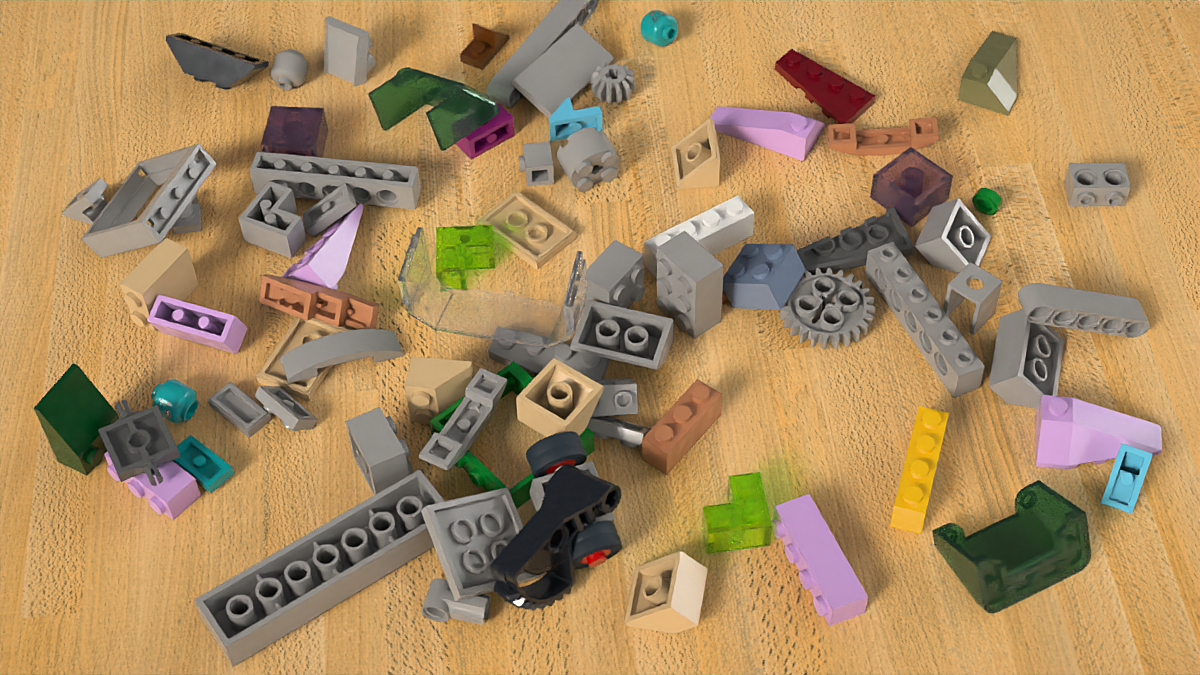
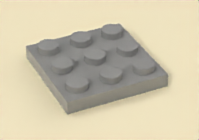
[421,487,542,601]

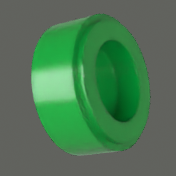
[972,188,1002,215]

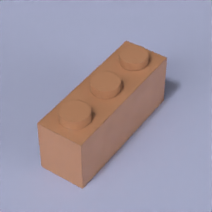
[642,379,722,475]

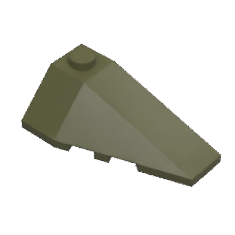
[957,31,1017,116]

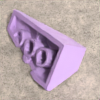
[710,106,825,161]
[281,203,364,290]
[1035,395,1162,469]

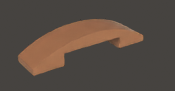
[827,117,939,156]

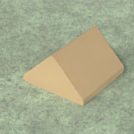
[671,118,720,189]

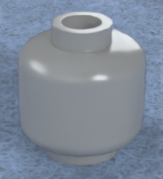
[271,49,308,90]

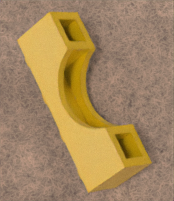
[890,406,949,534]

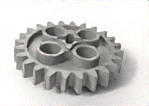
[780,268,875,350]

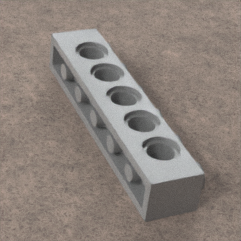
[249,151,421,210]
[865,242,985,398]

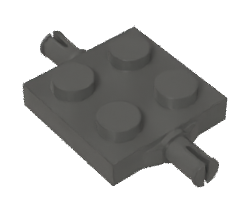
[98,400,181,486]

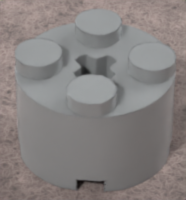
[557,127,620,192]

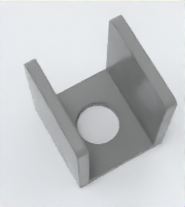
[943,262,1002,335]

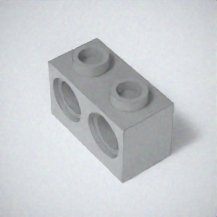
[1064,163,1131,207]

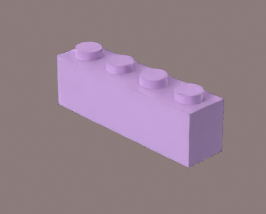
[771,494,868,626]

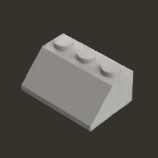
[570,300,674,370]
[989,309,1065,409]

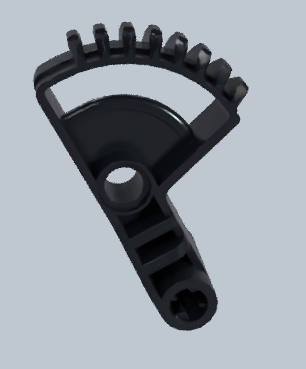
[490,464,622,611]

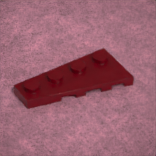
[775,48,876,124]

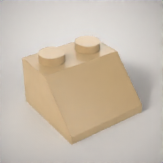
[405,356,474,424]
[516,358,604,437]
[624,551,708,634]

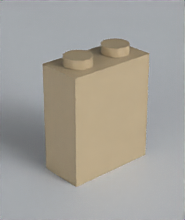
[120,237,199,331]

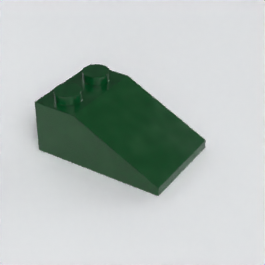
[34,363,119,475]

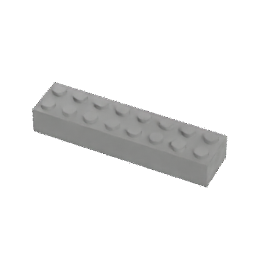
[194,469,445,667]

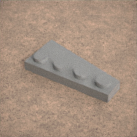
[488,329,610,380]

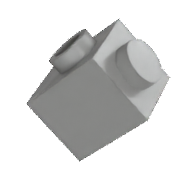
[518,142,554,187]

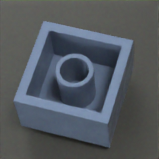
[723,243,806,310]

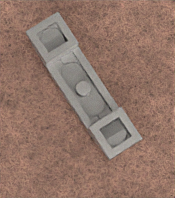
[280,329,403,383]
[419,368,507,470]

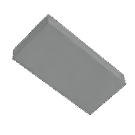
[208,382,272,438]

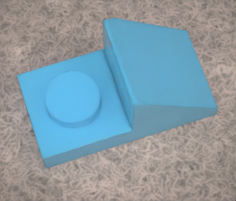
[549,97,603,141]
[1101,443,1153,514]

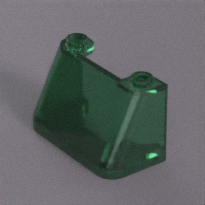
[932,480,1091,613]

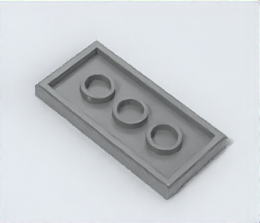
[511,24,615,118]

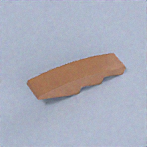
[259,274,380,329]

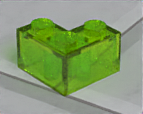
[436,225,496,293]
[702,472,772,554]

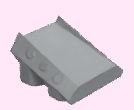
[324,16,376,87]

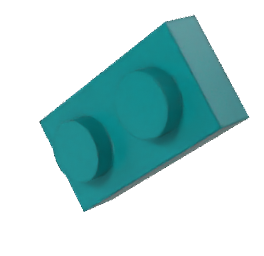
[172,434,234,493]

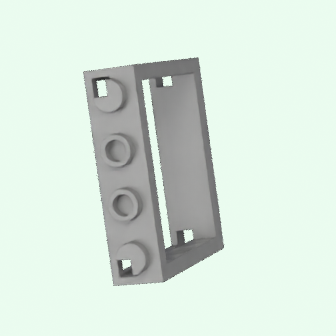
[81,143,217,258]

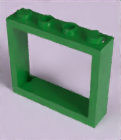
[429,361,595,509]

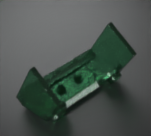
[368,67,500,151]

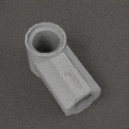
[421,578,491,625]

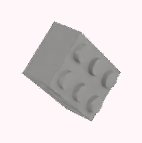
[656,231,724,339]

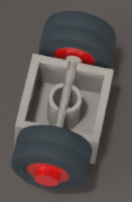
[526,431,622,569]

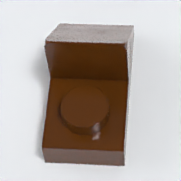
[460,23,509,70]

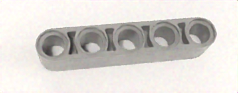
[1018,283,1150,338]

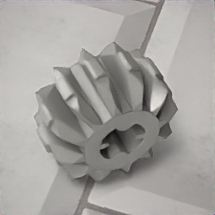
[591,62,635,105]

